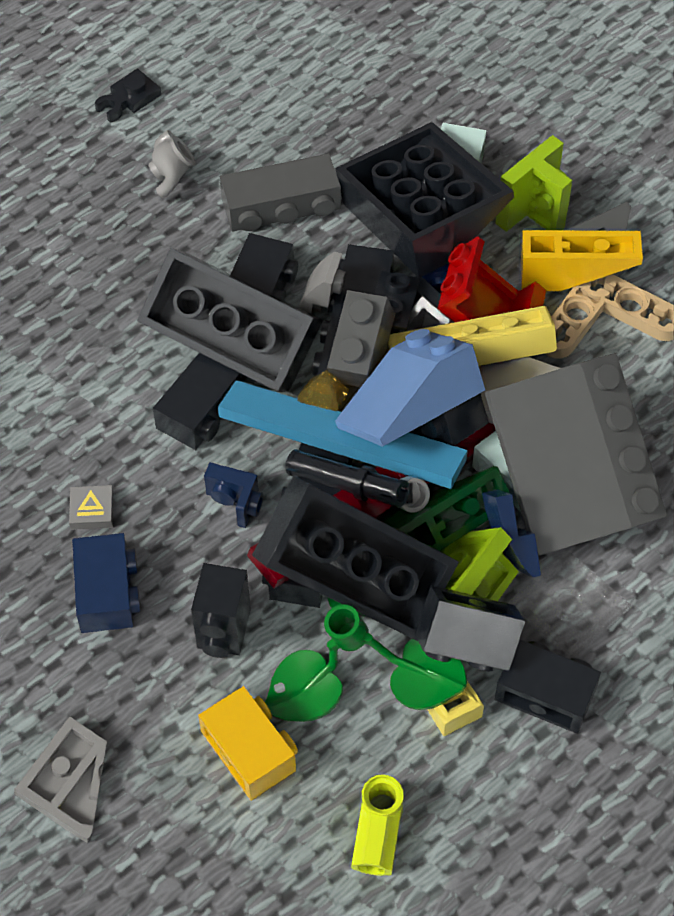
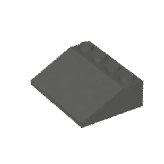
[485,353,667,556]

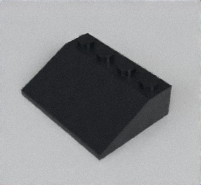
[335,122,514,278]

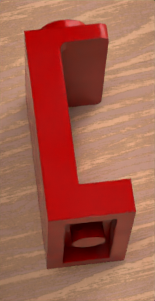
[437,236,546,322]

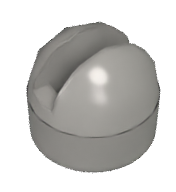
[400,476,430,512]

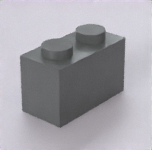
[327,290,395,388]

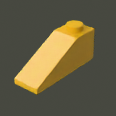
[521,230,643,291]

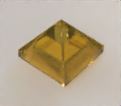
[297,370,349,411]

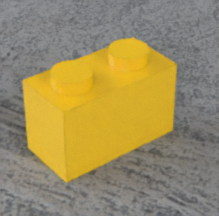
[198,686,298,801]

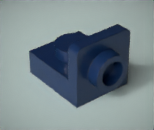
[204,462,264,528]

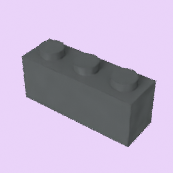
[219,153,341,232]

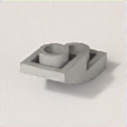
[298,252,346,315]

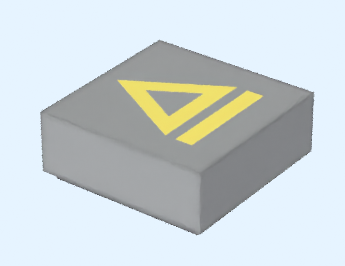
[69,485,113,530]

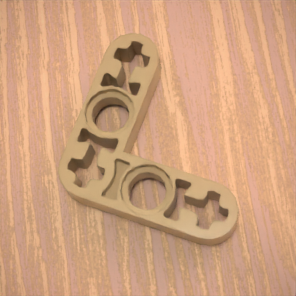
[546,274,674,358]

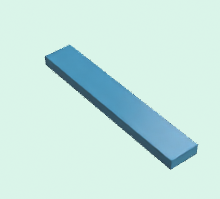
[218,380,467,489]

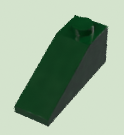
[380,466,514,551]

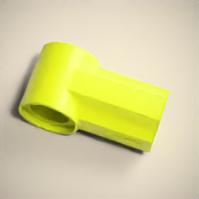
[351,775,403,876]

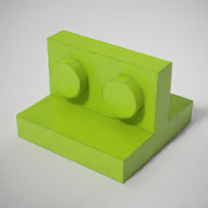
[495,135,573,232]
[440,527,519,601]

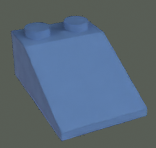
[335,329,485,447]

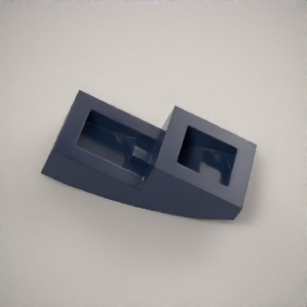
[482,490,541,577]

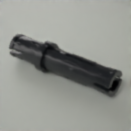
[286,449,409,508]

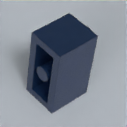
[72,533,141,633]

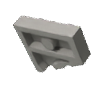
[14,717,107,843]

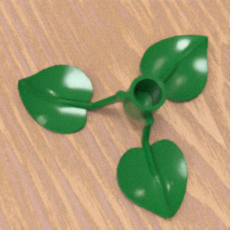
[265,597,467,722]

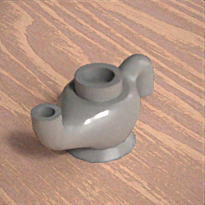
[149,130,196,199]

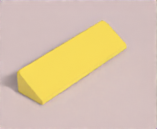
[388,306,557,366]

